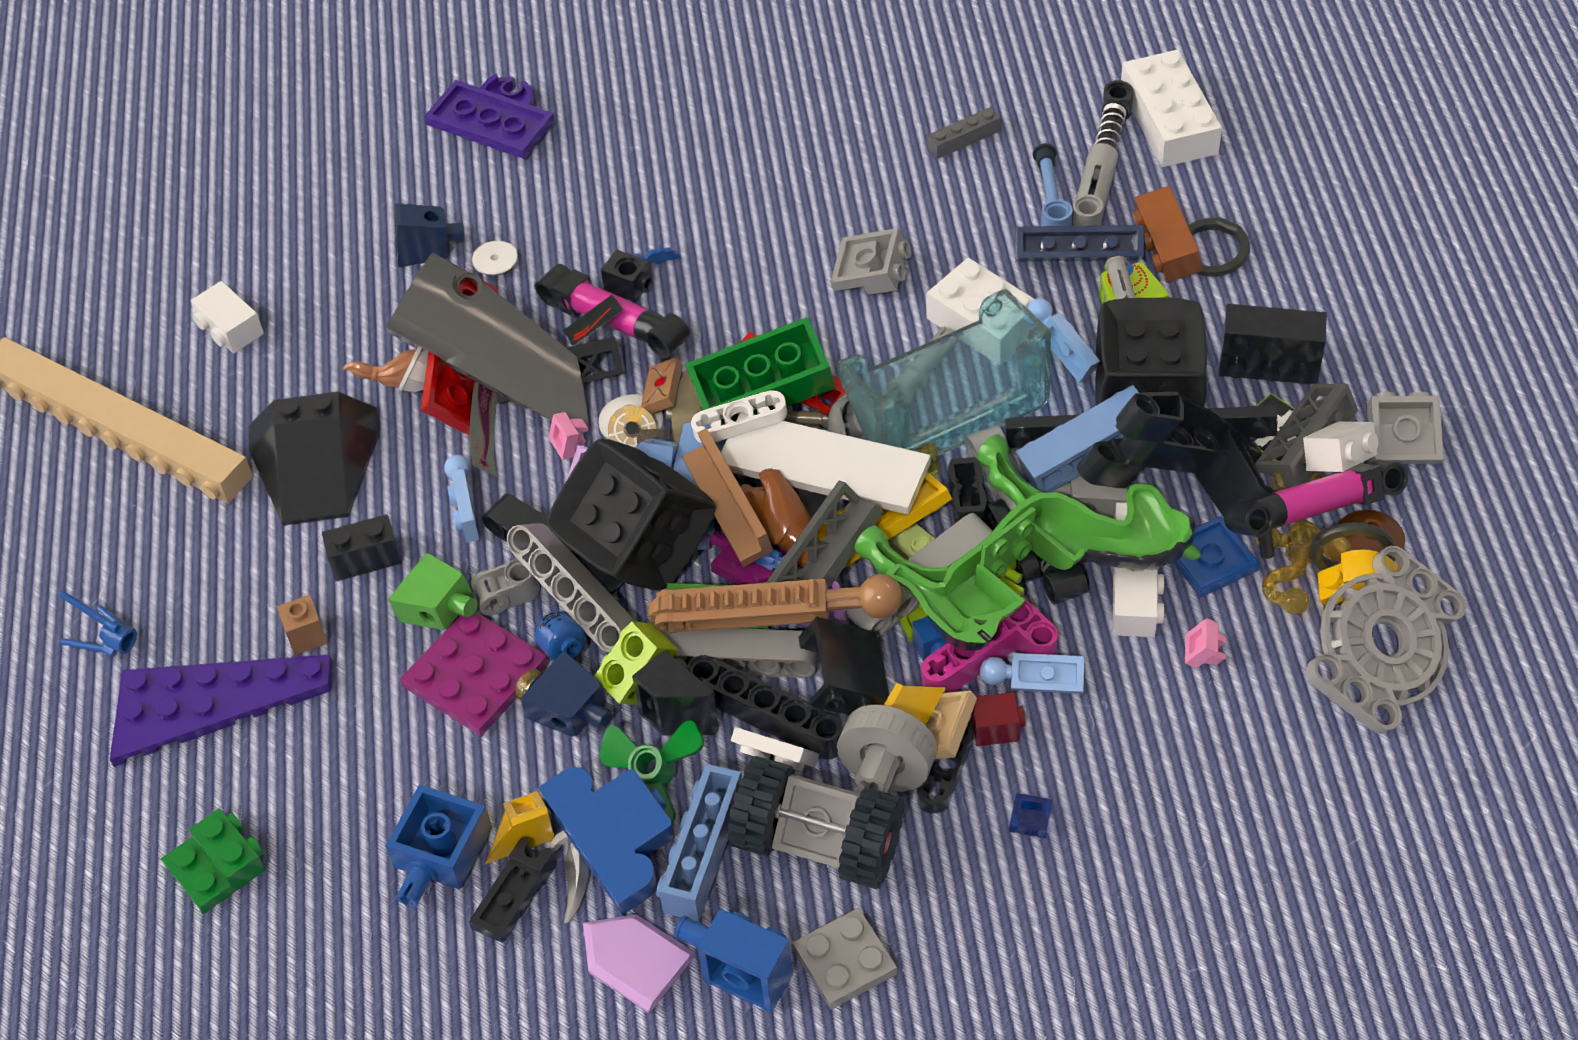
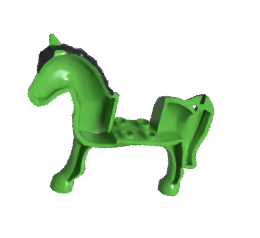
[854,434,1201,651]

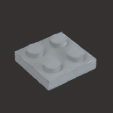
[792,907,897,1010]

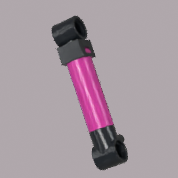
[534,264,690,363]
[1224,458,1408,559]

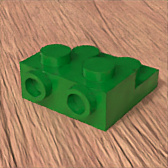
[161,808,266,914]

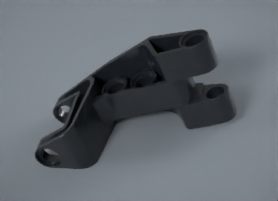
[1077,391,1276,517]

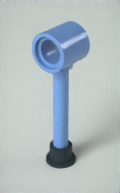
[1032,143,1073,226]

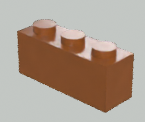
[1132,185,1202,283]

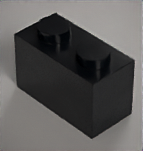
[321,514,402,581]

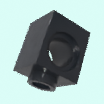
[601,249,652,303]

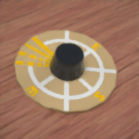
[608,405,656,447]

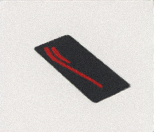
[564,295,622,346]

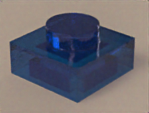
[1009,793,1053,839]

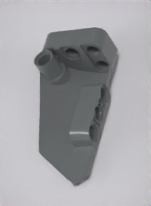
[387,252,589,424]

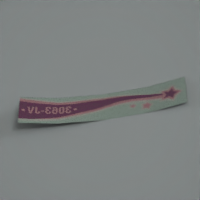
[470,381,497,477]

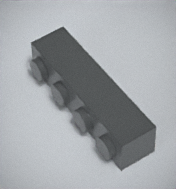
[927,107,1001,159]

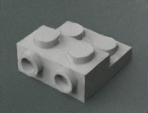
[830,228,911,295]
[1367,392,1444,464]

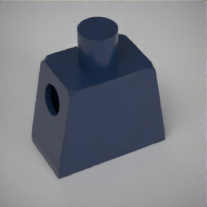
[394,204,465,267]
[521,651,612,737]

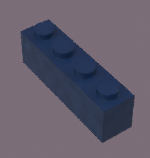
[1015,225,1144,262]

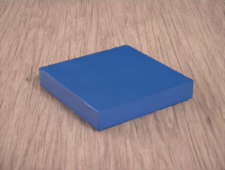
[1173,515,1260,598]

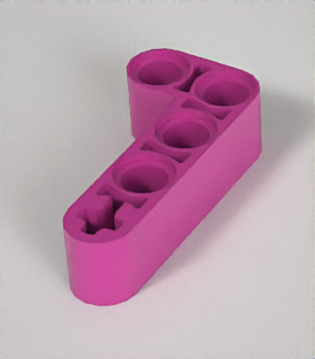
[921,599,1058,693]

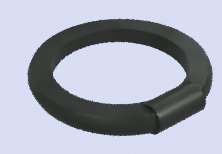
[1188,217,1250,277]
[1308,522,1395,571]

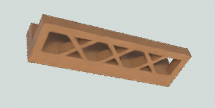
[682,428,773,567]

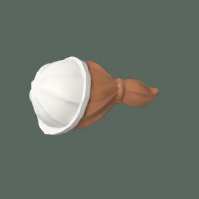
[343,346,428,392]

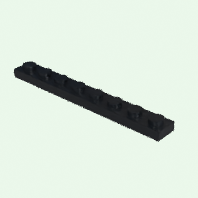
[1005,405,1277,449]

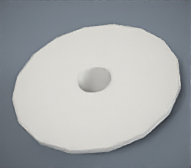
[472,241,518,275]

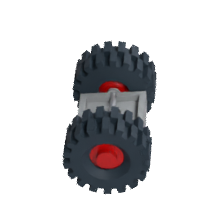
[727,756,904,890]

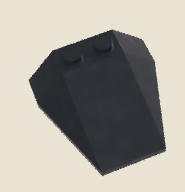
[249,391,379,526]

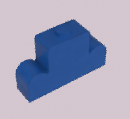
[537,767,674,916]

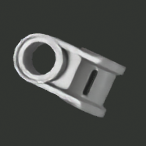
[470,559,540,616]

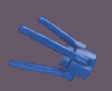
[58,590,137,658]

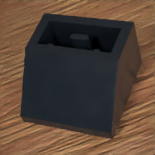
[632,650,719,736]

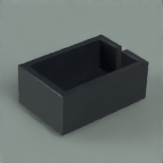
[1218,304,1327,385]

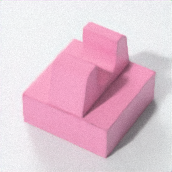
[548,412,588,460]
[1185,618,1226,668]

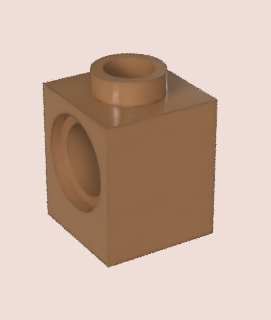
[277,595,328,655]

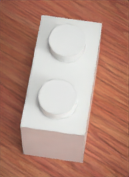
[190,281,264,354]
[1303,421,1378,472]

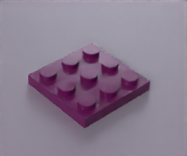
[400,611,549,737]

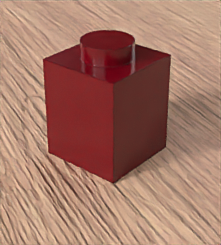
[971,692,1026,747]

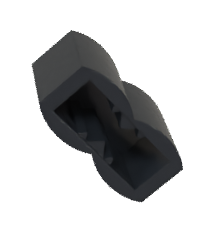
[948,457,987,526]

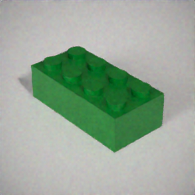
[685,317,835,425]

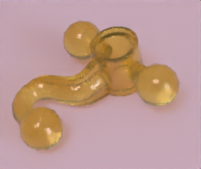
[1254,521,1352,615]

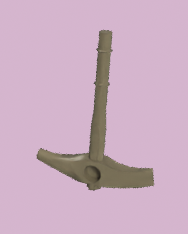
[665,368,828,442]

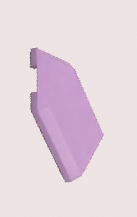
[583,914,696,1014]

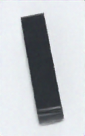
[482,493,624,595]
[688,655,843,760]

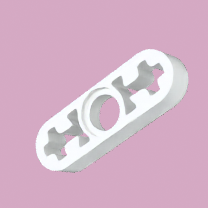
[691,391,787,443]

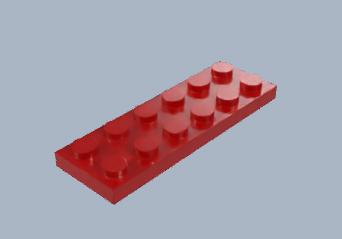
[421,261,498,436]

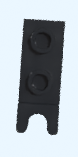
[469,837,556,943]

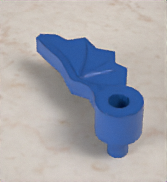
[633,246,681,264]

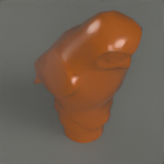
[740,468,820,568]

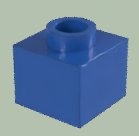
[912,617,948,661]

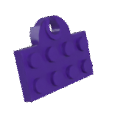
[424,73,555,159]

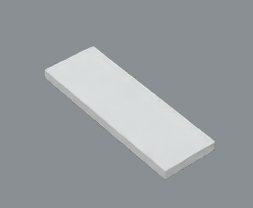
[721,412,931,515]

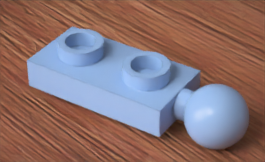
[1027,298,1100,383]
[444,455,479,543]
[980,653,1084,694]

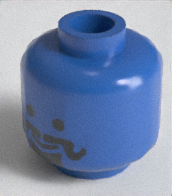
[534,611,586,661]

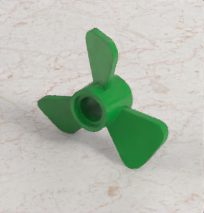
[599,721,705,823]

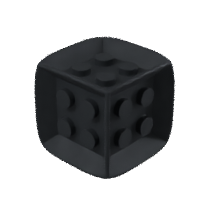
[1095,298,1207,407]
[547,439,716,590]

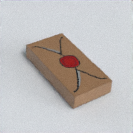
[641,357,682,414]

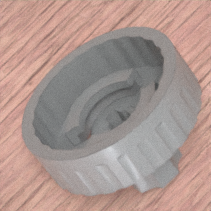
[837,705,937,793]

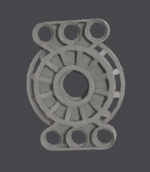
[1306,546,1466,734]

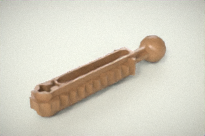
[648,573,903,633]

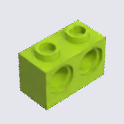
[594,621,678,705]

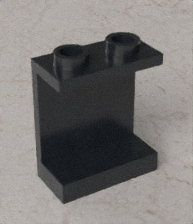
[798,616,889,715]

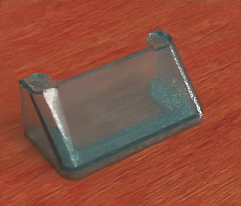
[837,289,1051,459]

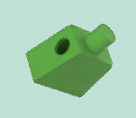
[388,553,477,630]

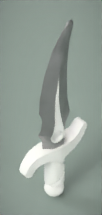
[550,831,589,924]

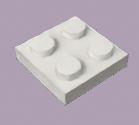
[731,727,819,771]

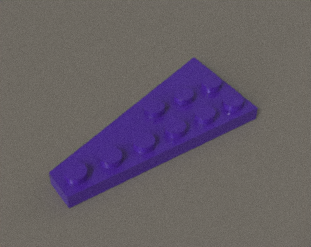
[110,655,333,767]

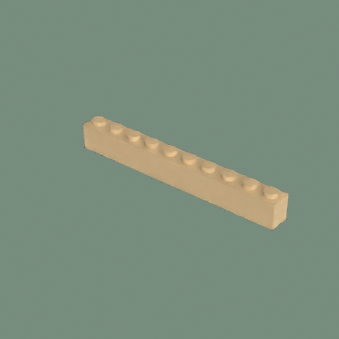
[0,337,253,504]

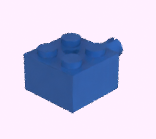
[385,784,492,908]
[674,909,793,1013]

